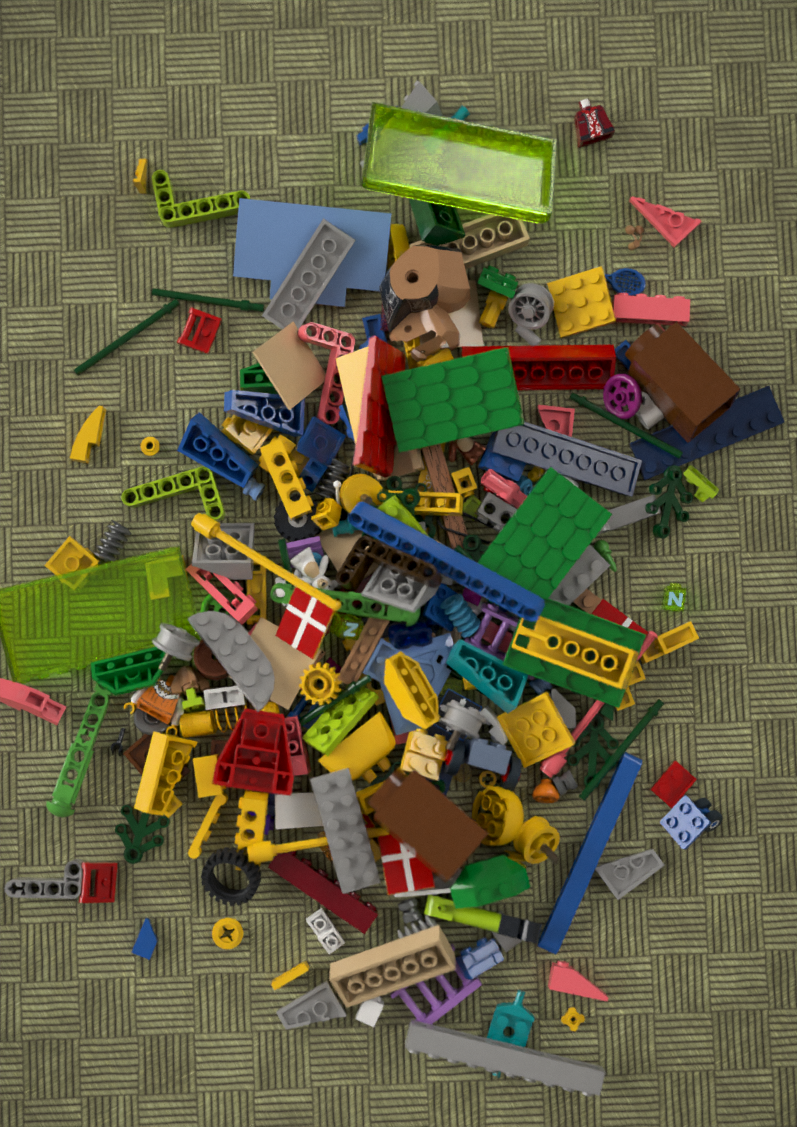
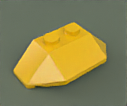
[384,651,440,729]

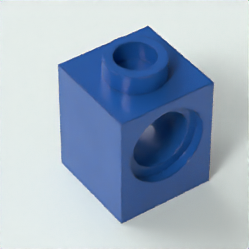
[298,457,328,492]

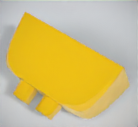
[318,711,396,783]

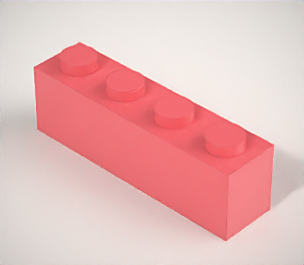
[612,293,690,326]

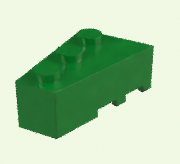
[240,363,278,394]

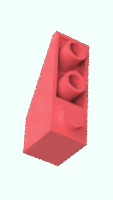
[285,716,311,776]

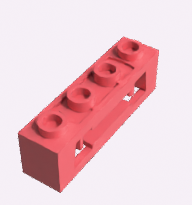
[186,563,258,625]

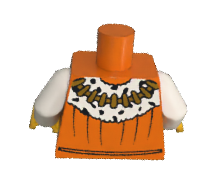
[124,675,184,736]

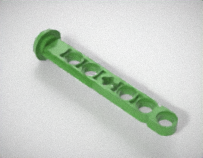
[270,583,420,627]
[46,683,113,818]

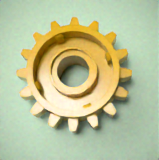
[298,662,342,706]

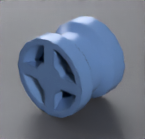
[243,477,266,501]
[529,678,552,695]

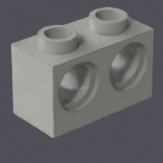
[474,492,517,533]

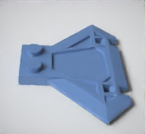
[362,633,454,736]

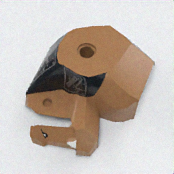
[379,245,470,362]

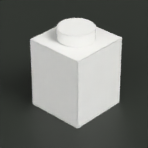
[356,996,384,1027]

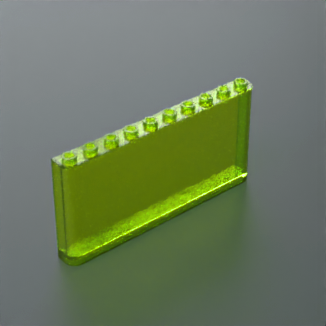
[361,102,557,224]
[0,546,200,684]

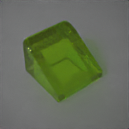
[438,678,463,697]

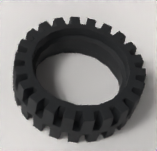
[201,847,261,906]

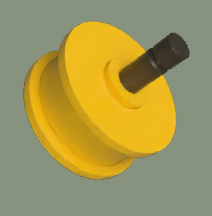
[340,474,383,513]

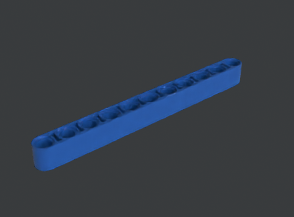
[348,502,545,622]
[537,752,643,955]

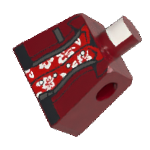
[574,99,615,148]

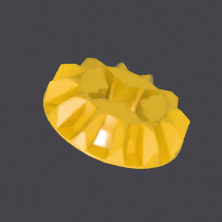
[212,917,244,949]

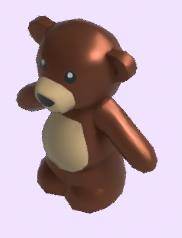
[449,437,486,466]

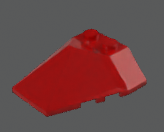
[212,708,294,796]

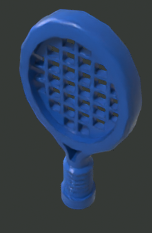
[604,268,646,296]

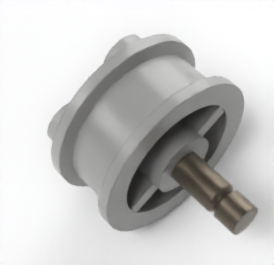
[439,700,486,751]

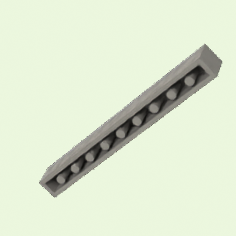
[405,1020,605,1097]

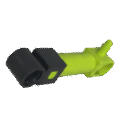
[424,894,542,944]

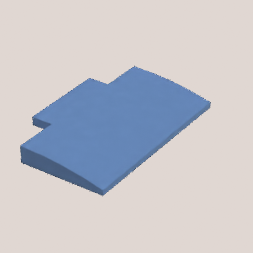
[233,198,392,307]

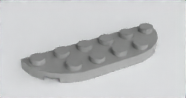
[188,611,274,712]

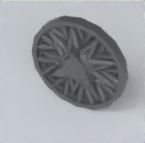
[134,708,168,735]

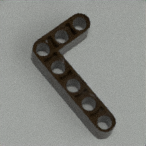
[336,536,442,592]

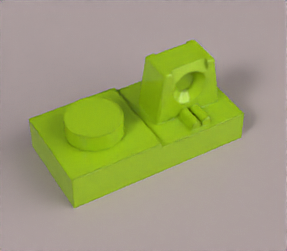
[683,465,719,503]
[182,688,206,713]

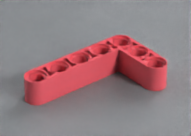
[298,322,355,425]

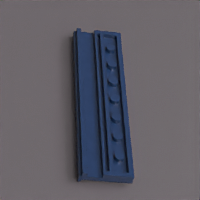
[629,385,785,481]

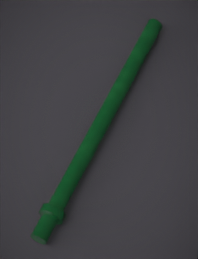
[74,299,180,376]
[569,392,683,459]
[578,699,664,801]

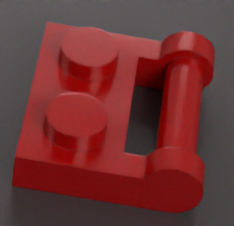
[177,308,222,355]
[79,862,118,903]

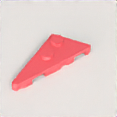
[629,196,702,248]
[538,405,575,437]

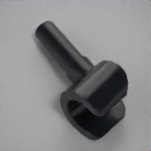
[111,728,126,756]

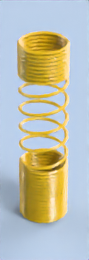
[180,701,280,738]

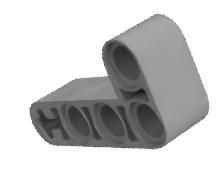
[597,495,661,535]
[5,859,84,899]

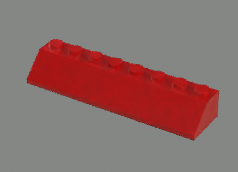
[461,344,616,390]

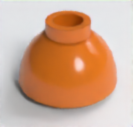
[532,779,560,803]

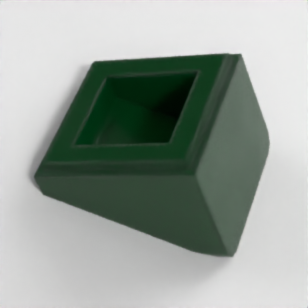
[598,703,613,721]

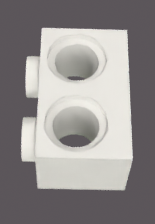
[204,686,247,710]

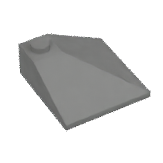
[192,523,255,580]
[361,560,444,613]

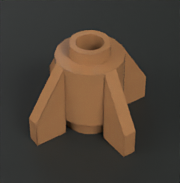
[170,666,210,700]

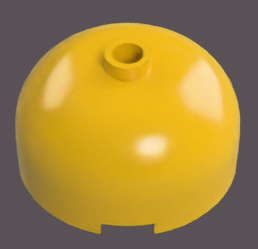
[472,786,524,846]

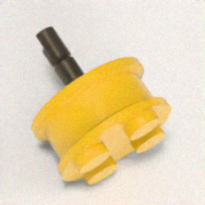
[513,816,560,865]

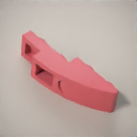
[0,678,66,725]

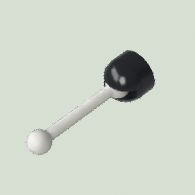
[333,481,346,521]

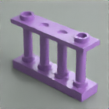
[464,603,534,680]
[390,944,482,1024]

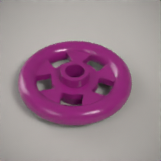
[603,374,642,419]

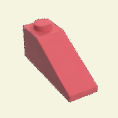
[548,960,608,1001]

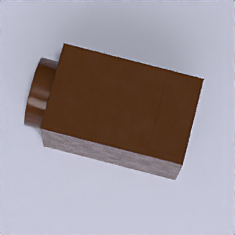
[625,322,740,443]
[368,767,488,883]

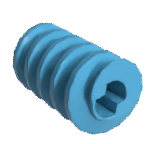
[440,594,481,638]

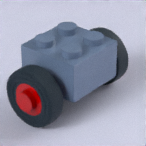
[444,738,522,791]

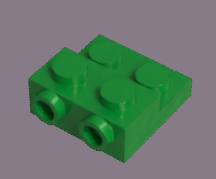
[477,265,519,299]

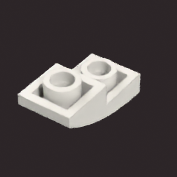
[480,705,509,745]
[306,908,345,954]

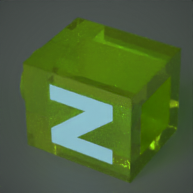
[661,583,687,612]
[329,612,364,640]

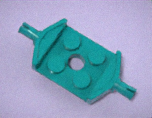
[487,990,535,1077]

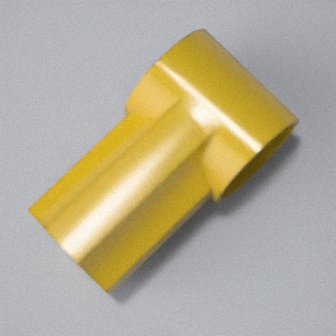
[479,290,508,329]

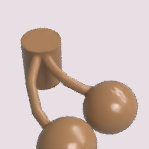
[625,225,644,251]

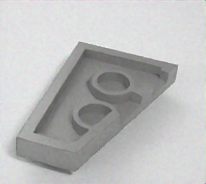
[595,849,664,900]
[276,981,347,1030]

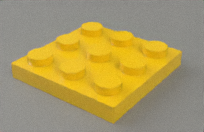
[547,266,616,338]
[496,691,575,768]

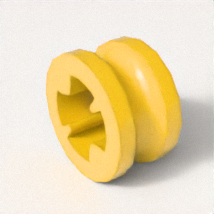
[479,770,496,788]

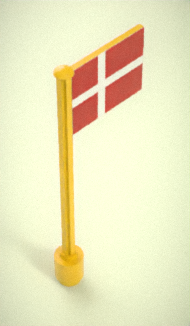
[191,513,341,659]
[247,828,435,896]

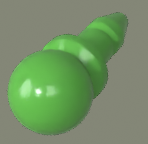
[594,540,617,572]

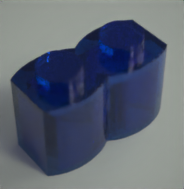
[388,622,432,649]

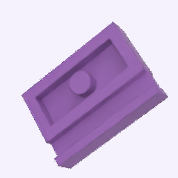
[286,536,324,568]

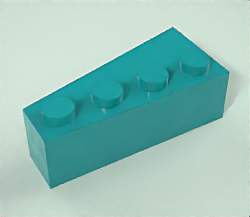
[446,639,528,714]

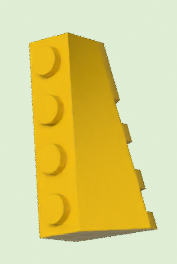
[134,732,198,816]

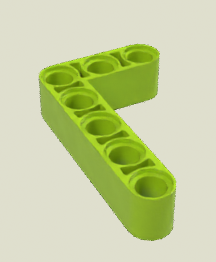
[152,170,250,228]
[121,466,225,522]

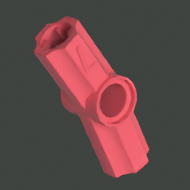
[480,469,527,509]

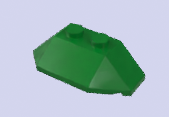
[91,647,166,695]
[450,855,531,909]

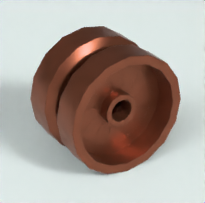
[193,640,229,681]

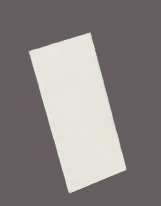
[275,792,323,829]

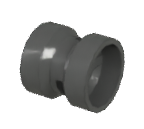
[552,770,578,796]
[398,898,422,923]

